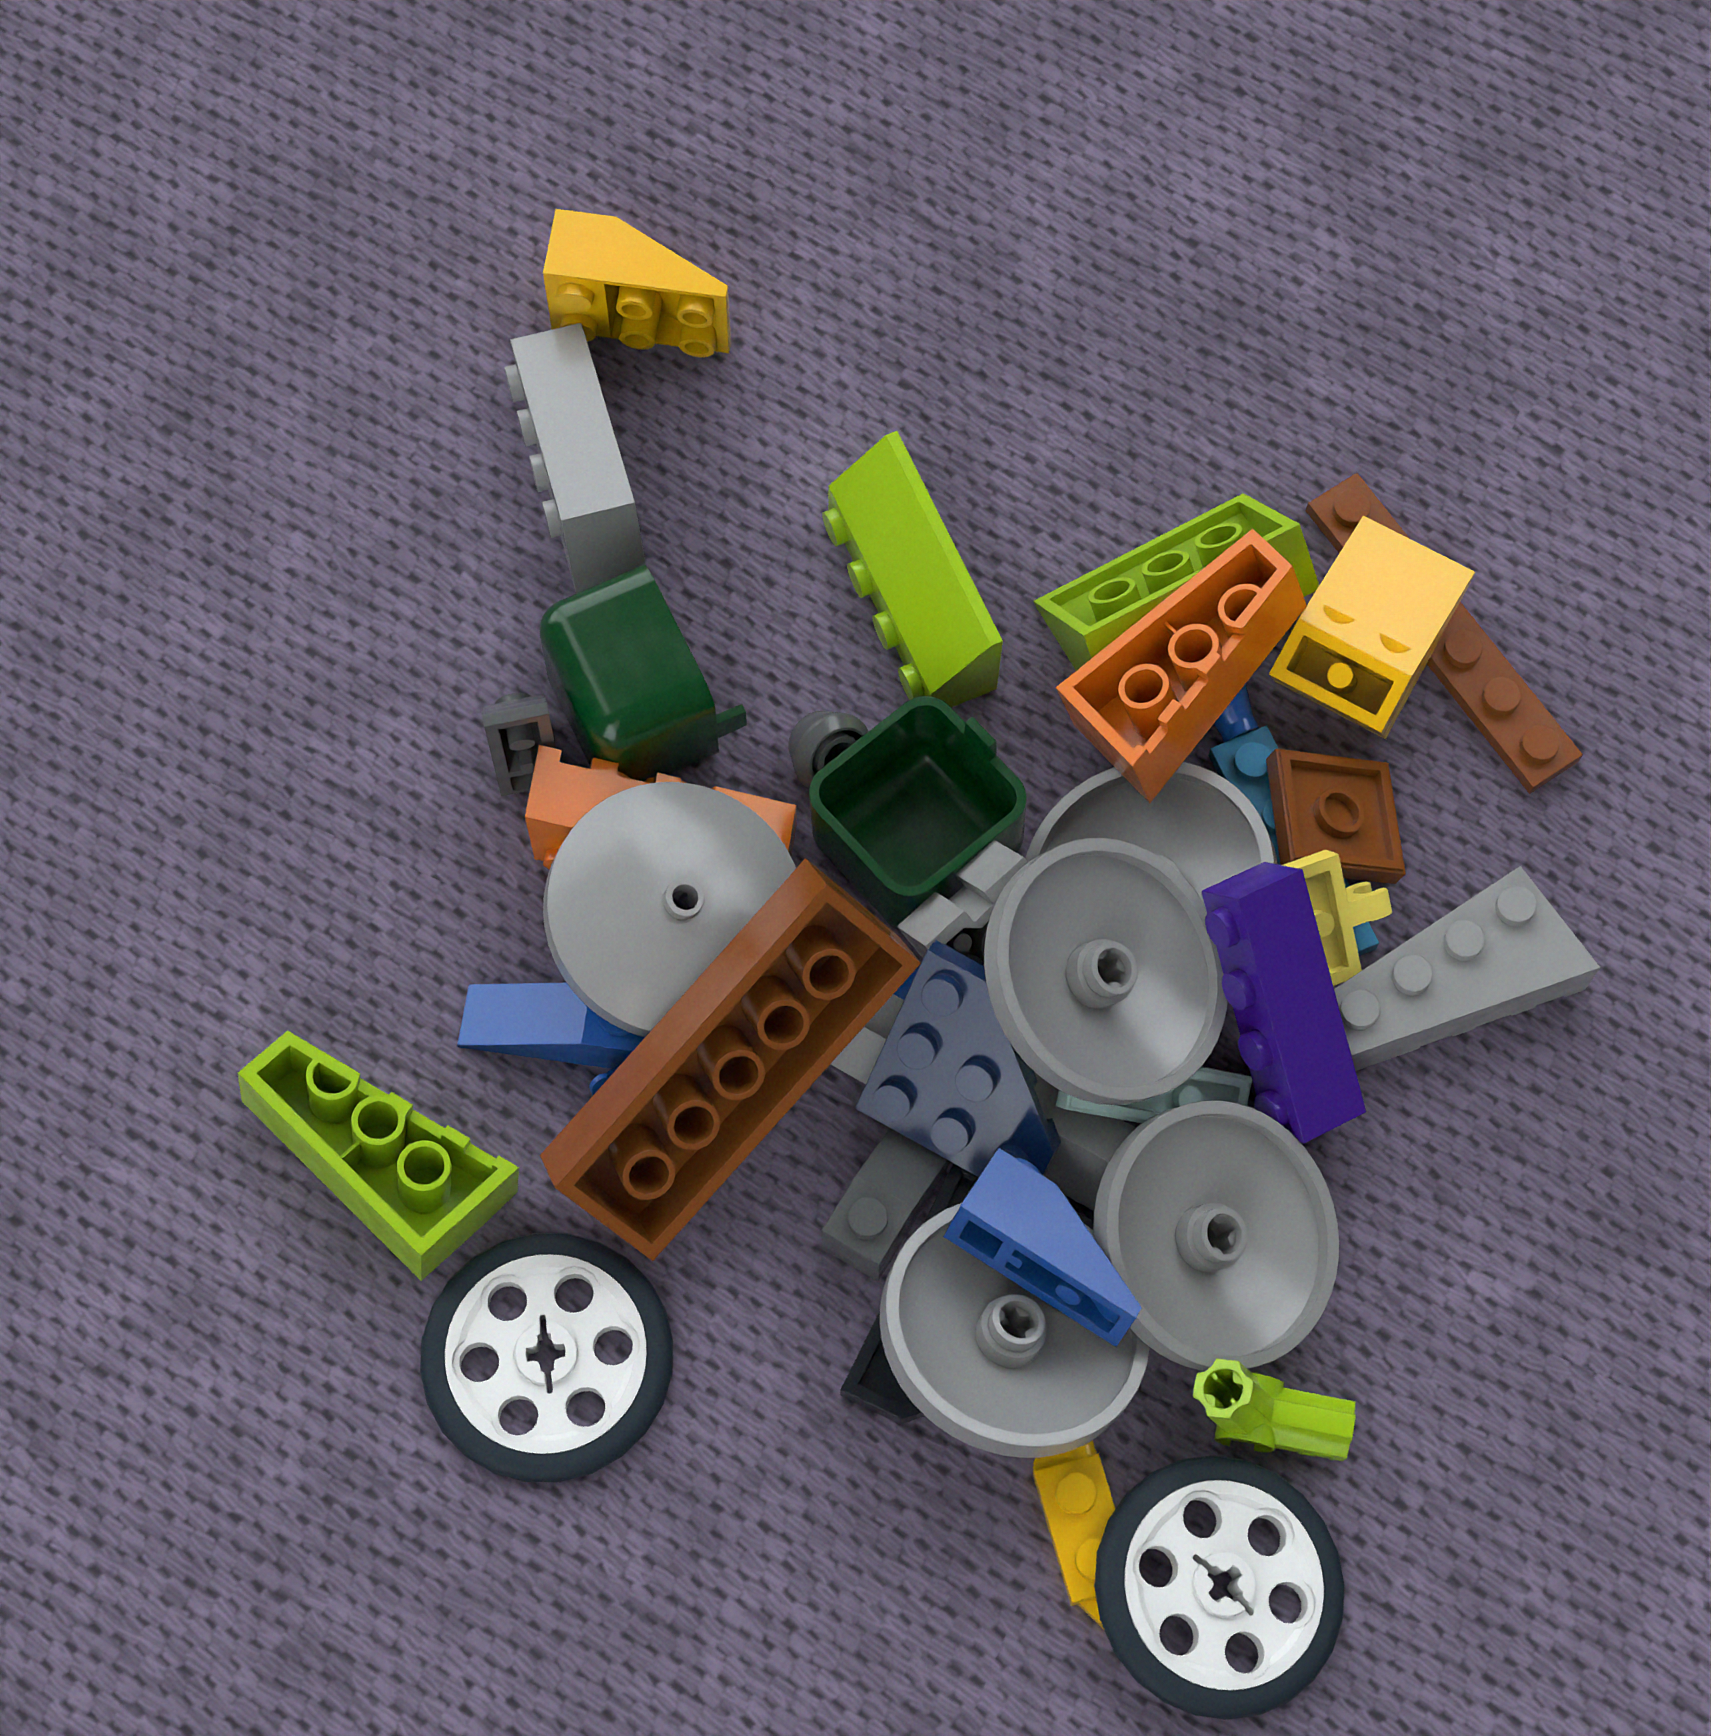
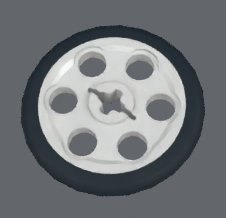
[420,1233,673,1482]
[1094,1455,1345,1720]

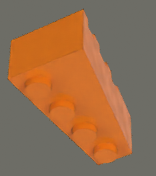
[1055,529,1307,803]
[525,745,797,870]

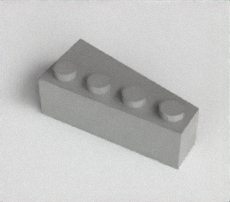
[504,323,646,593]
[1334,866,1600,1071]

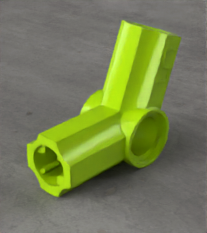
[1193,1359,1356,1462]

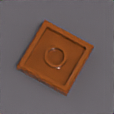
[1266,749,1406,884]

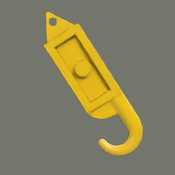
[1033,1440,1115,1631]

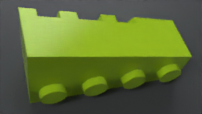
[238,1030,519,1281]

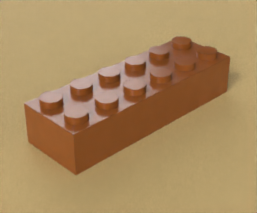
[540,858,921,1261]

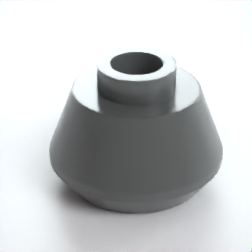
[788,711,869,789]

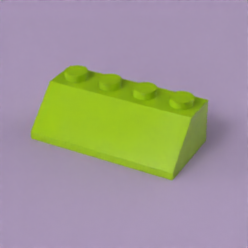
[822,431,1003,708]
[1033,493,1319,671]

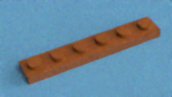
[1306,473,1583,794]

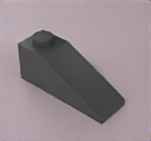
[482,693,556,796]
[822,1128,951,1281]

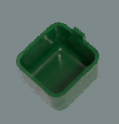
[539,565,747,782]
[809,696,1027,930]

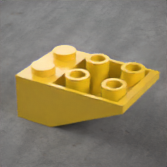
[543,209,731,357]
[1269,516,1475,739]

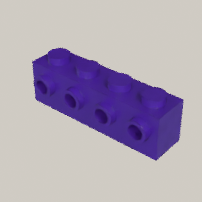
[1201,862,1366,1143]

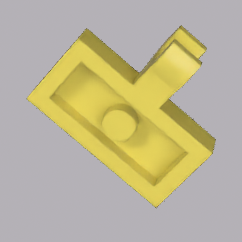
[1283,849,1392,986]

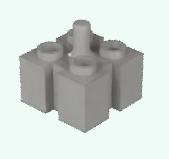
[897,840,1028,966]

